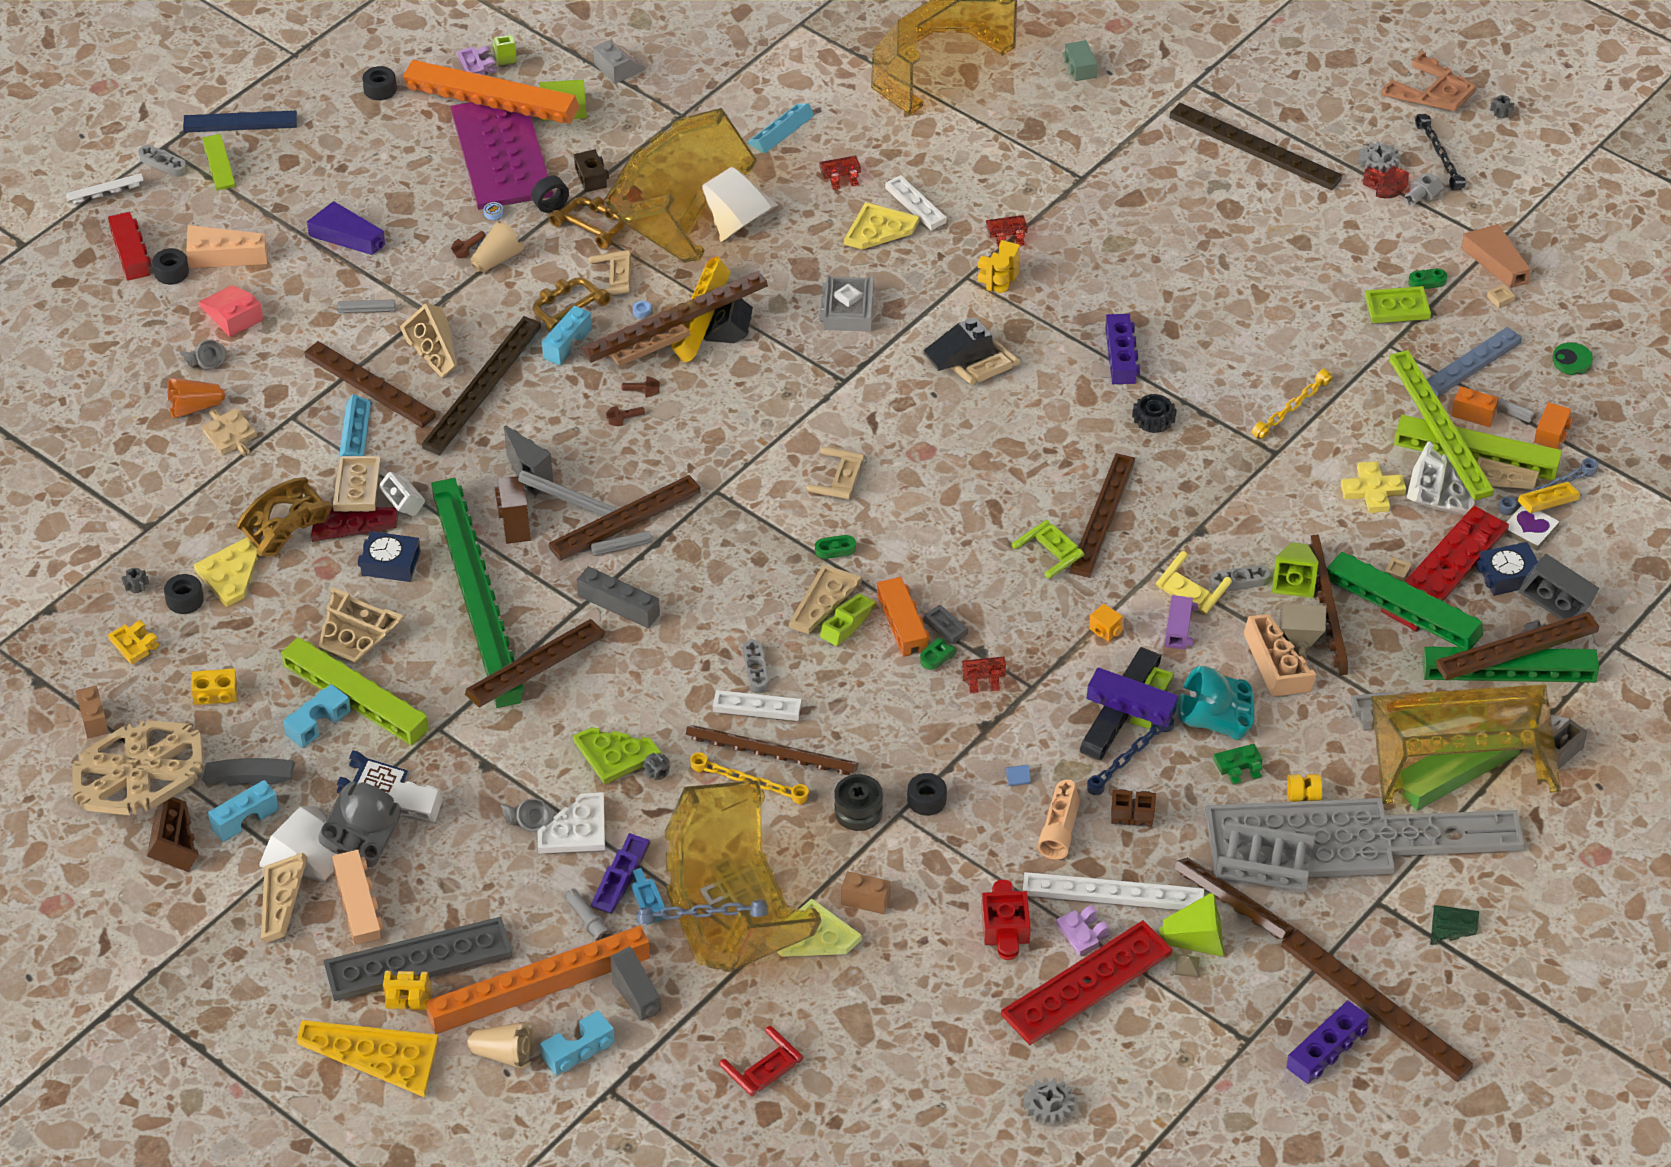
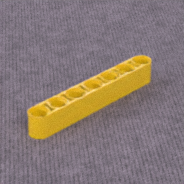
[671,256,731,363]

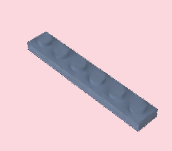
[1426,327,1522,398]

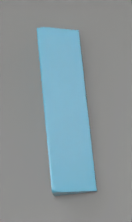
[748,103,814,153]
[339,394,371,456]

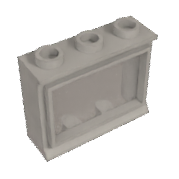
[820,275,874,332]

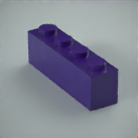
[1086,667,1178,728]

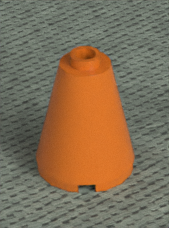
[168,377,225,418]

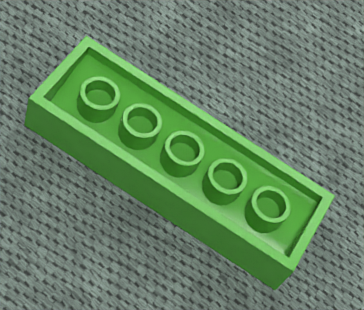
[1389,721,1522,811]

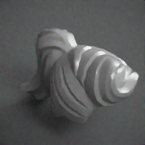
[180,339,226,369]
[501,798,554,832]

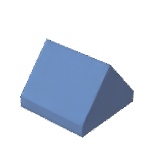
[1005,765,1030,786]

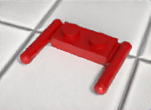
[719,1026,804,1097]

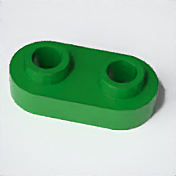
[1408,268,1447,289]
[815,535,856,559]

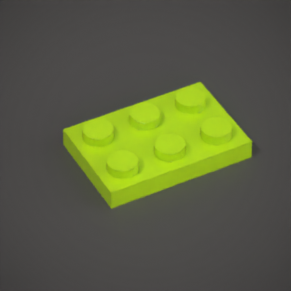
[1364,286,1431,323]

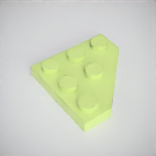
[765,898,862,957]

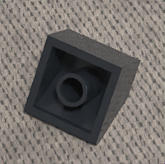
[703,298,753,343]

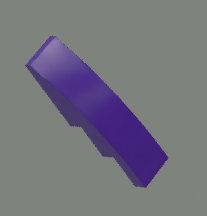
[590,833,650,914]

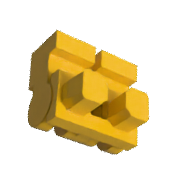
[978,240,1020,293]
[383,971,433,1010]

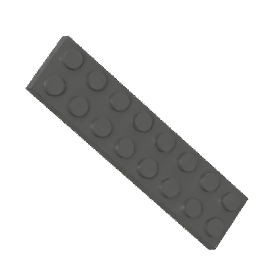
[323,917,513,1001]

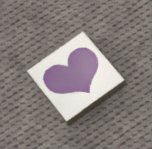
[1505,506,1560,550]

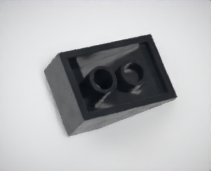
[923,318,994,371]

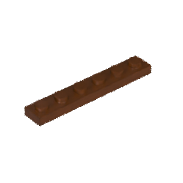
[1174,857,1296,939]

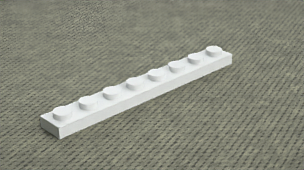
[1023,872,1204,910]

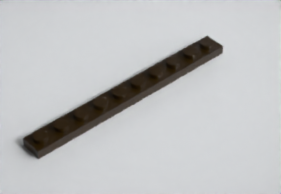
[1169,102,1342,191]
[422,316,541,456]

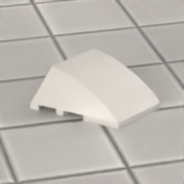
[702,167,778,242]
[1407,441,1475,515]
[259,806,338,882]

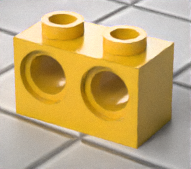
[191,668,238,705]

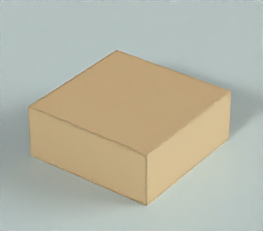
[1487,284,1515,308]
[1385,557,1411,581]

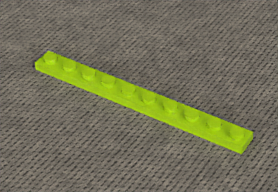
[1389,350,1494,501]

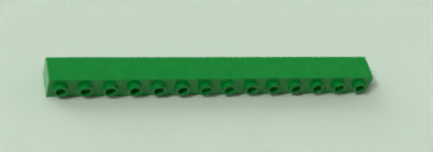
[431,477,524,709]

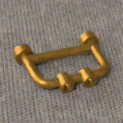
[548,196,626,249]
[533,277,611,332]

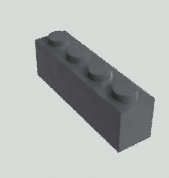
[577,566,660,629]

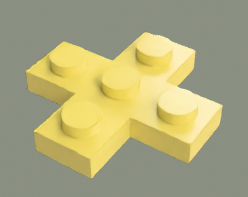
[1341,461,1406,513]

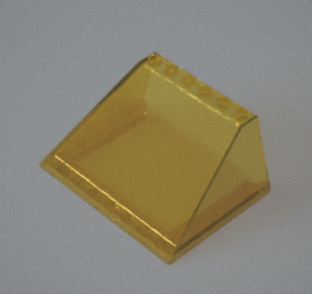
[1371,684,1561,804]

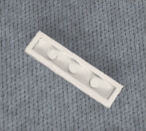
[66,173,144,204]
[885,175,947,231]
[713,690,802,721]

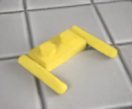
[1155,551,1232,615]

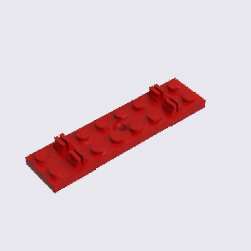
[1381,505,1509,632]
[1001,920,1173,1046]

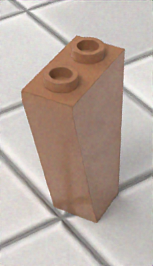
[1461,224,1530,288]

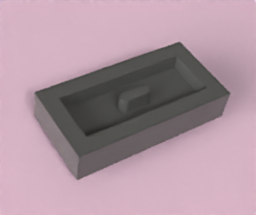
[924,605,968,644]

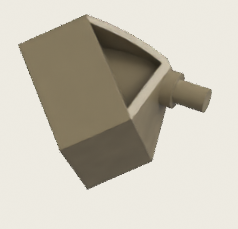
[1279,604,1326,659]

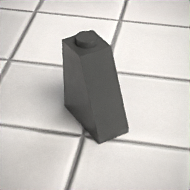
[610,946,661,1021]

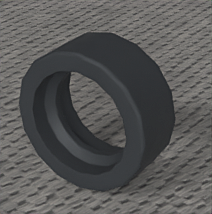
[531,176,569,213]

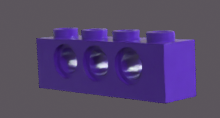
[1105,314,1140,385]
[1286,1000,1369,1084]

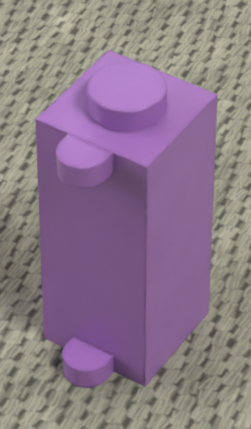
[1165,595,1199,650]

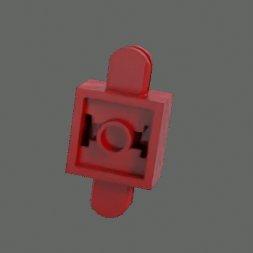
[981,879,1031,960]

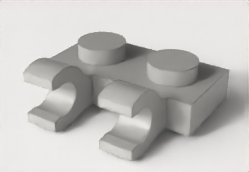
[1350,692,1398,731]

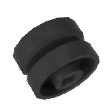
[834,774,883,831]

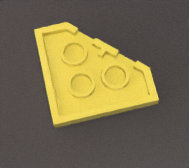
[844,202,919,249]
[194,537,259,608]

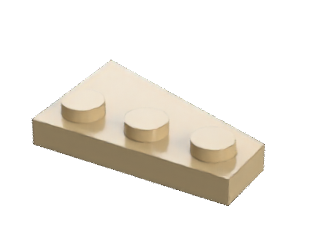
[1477,457,1539,489]

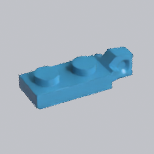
[631,868,668,925]

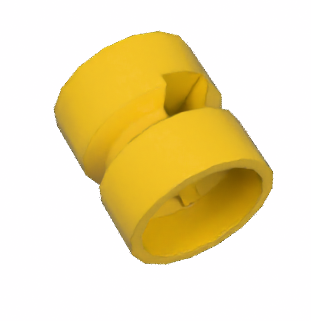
[1287,773,1322,802]

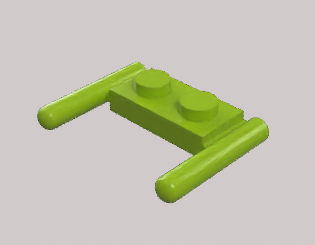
[1012,519,1084,579]

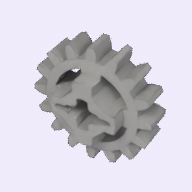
[1358,141,1400,175]
[1024,1077,1075,1126]

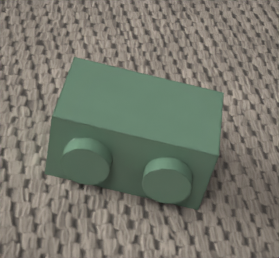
[1062,40,1097,81]

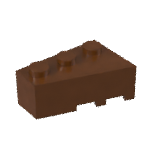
[494,476,531,544]
[147,797,199,872]

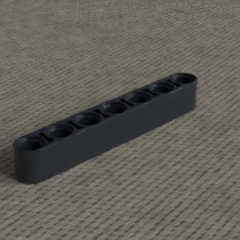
[1080,647,1162,761]

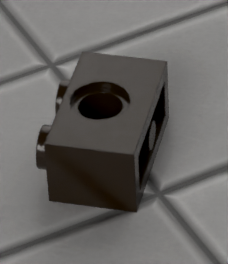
[574,149,609,192]

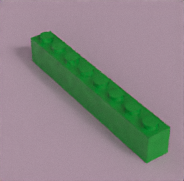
[1327,551,1483,650]
[1422,646,1599,683]

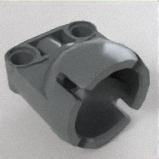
[318,782,401,867]

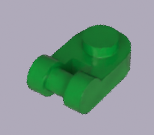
[920,637,957,670]

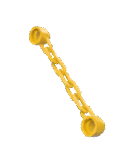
[1251,368,1333,439]
[690,752,809,804]

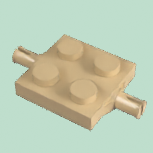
[201,407,257,456]

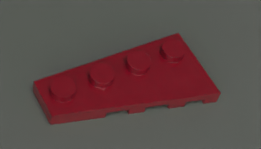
[311,506,399,542]

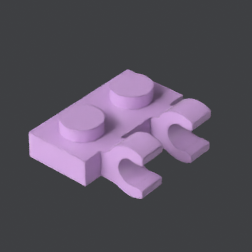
[457,46,497,75]
[1056,905,1109,956]

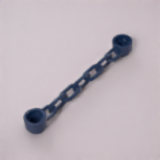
[1087,717,1174,795]

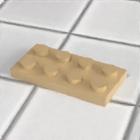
[333,456,381,512]

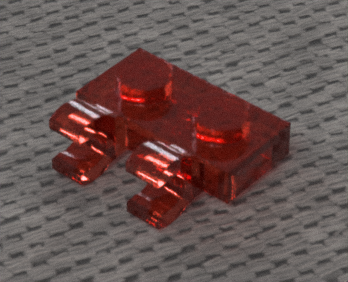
[819,155,861,190]
[986,215,1028,249]
[962,656,1006,694]

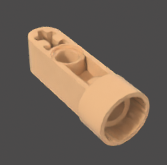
[1037,780,1080,860]

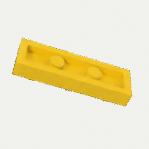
[1518,481,1580,513]

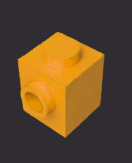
[1089,603,1123,642]

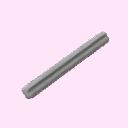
[518,470,616,516]

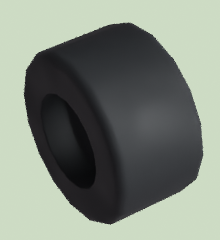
[362,66,397,101]
[152,248,189,285]
[164,574,204,614]
[907,773,947,816]

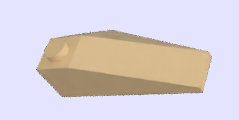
[400,303,457,378]

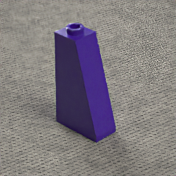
[307,201,386,255]

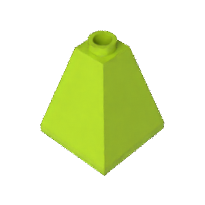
[1272,542,1318,598]
[1159,893,1224,956]

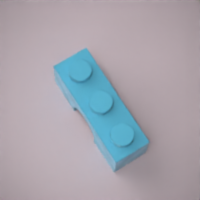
[542,305,592,365]
[283,684,351,748]
[208,780,279,842]
[540,1010,615,1076]

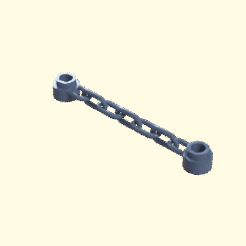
[1499,458,1598,515]
[636,900,769,924]

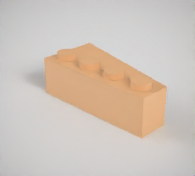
[186,225,268,268]
[1244,614,1317,697]
[332,850,384,945]

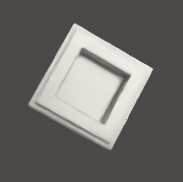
[834,284,862,307]

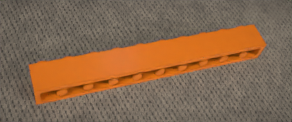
[403,60,580,124]
[426,925,650,1034]

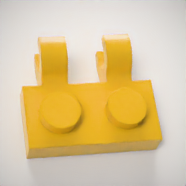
[108,620,160,665]

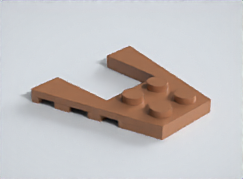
[1382,51,1476,111]

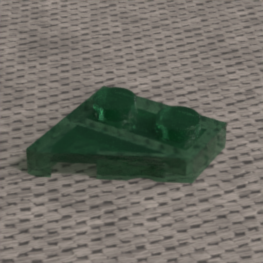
[1430,905,1479,945]

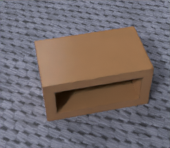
[76,685,109,739]
[841,871,891,914]

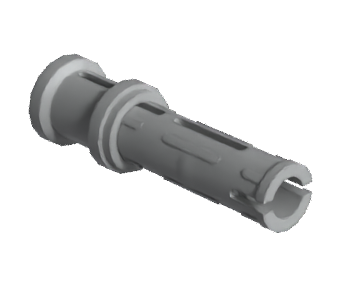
[564,888,613,941]

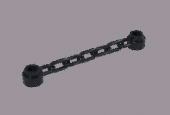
[1415,113,1465,191]

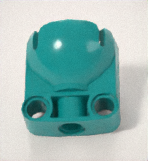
[1178,666,1254,740]

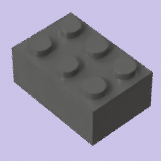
[1518,553,1599,620]

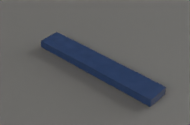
[183,110,297,132]

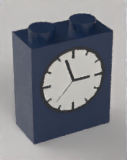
[358,531,421,582]
[1477,542,1538,596]

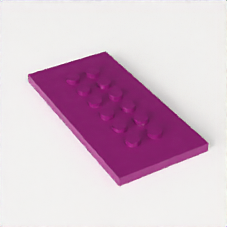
[450,102,553,210]

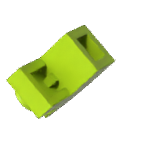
[492,35,517,66]

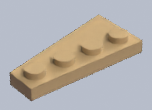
[789,564,862,634]
[261,853,308,943]

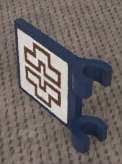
[337,750,408,796]

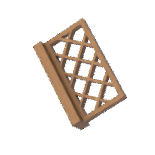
[598,308,691,366]

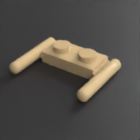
[587,250,631,296]
[951,340,1020,385]
[806,446,865,500]

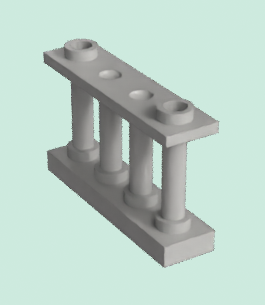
[1216,822,1315,892]

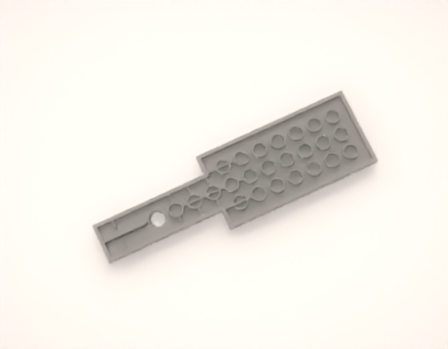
[1205,798,1525,881]

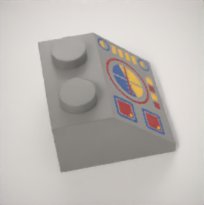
[593,40,645,84]

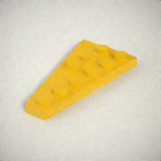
[297,1020,439,1098]

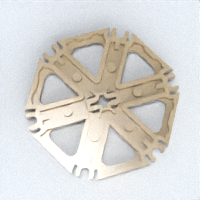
[72,720,204,815]

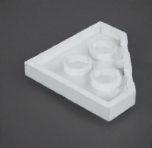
[538,792,605,854]

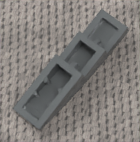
[202,758,295,786]

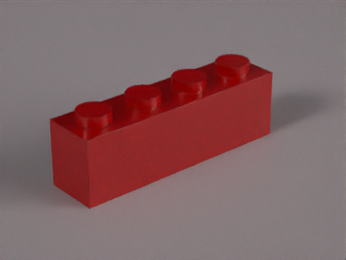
[108,211,152,281]

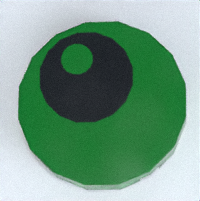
[1552,342,1593,375]

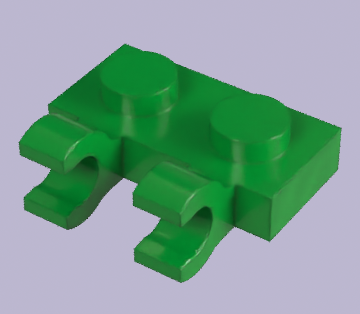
[1213,744,1263,785]

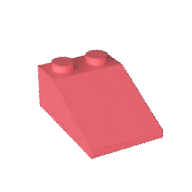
[198,285,263,337]

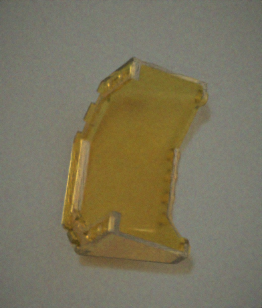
[871,0,1017,115]
[604,108,757,263]
[665,780,821,972]

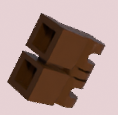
[1111,789,1156,827]

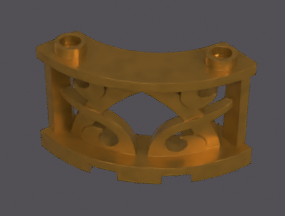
[236,477,333,556]

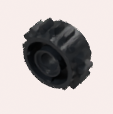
[1132,394,1177,433]

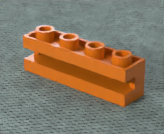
[877,576,930,657]

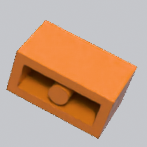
[1451,386,1499,427]
[1534,402,1573,449]

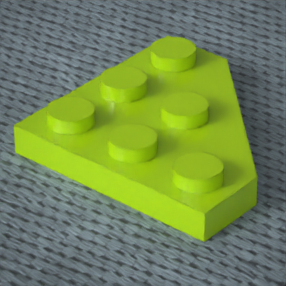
[572,727,662,785]

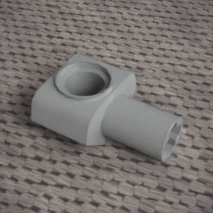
[1404,172,1444,206]

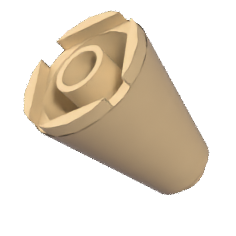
[471,220,525,272]
[468,1022,535,1069]

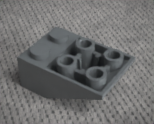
[504,425,553,496]
[1506,710,1587,771]

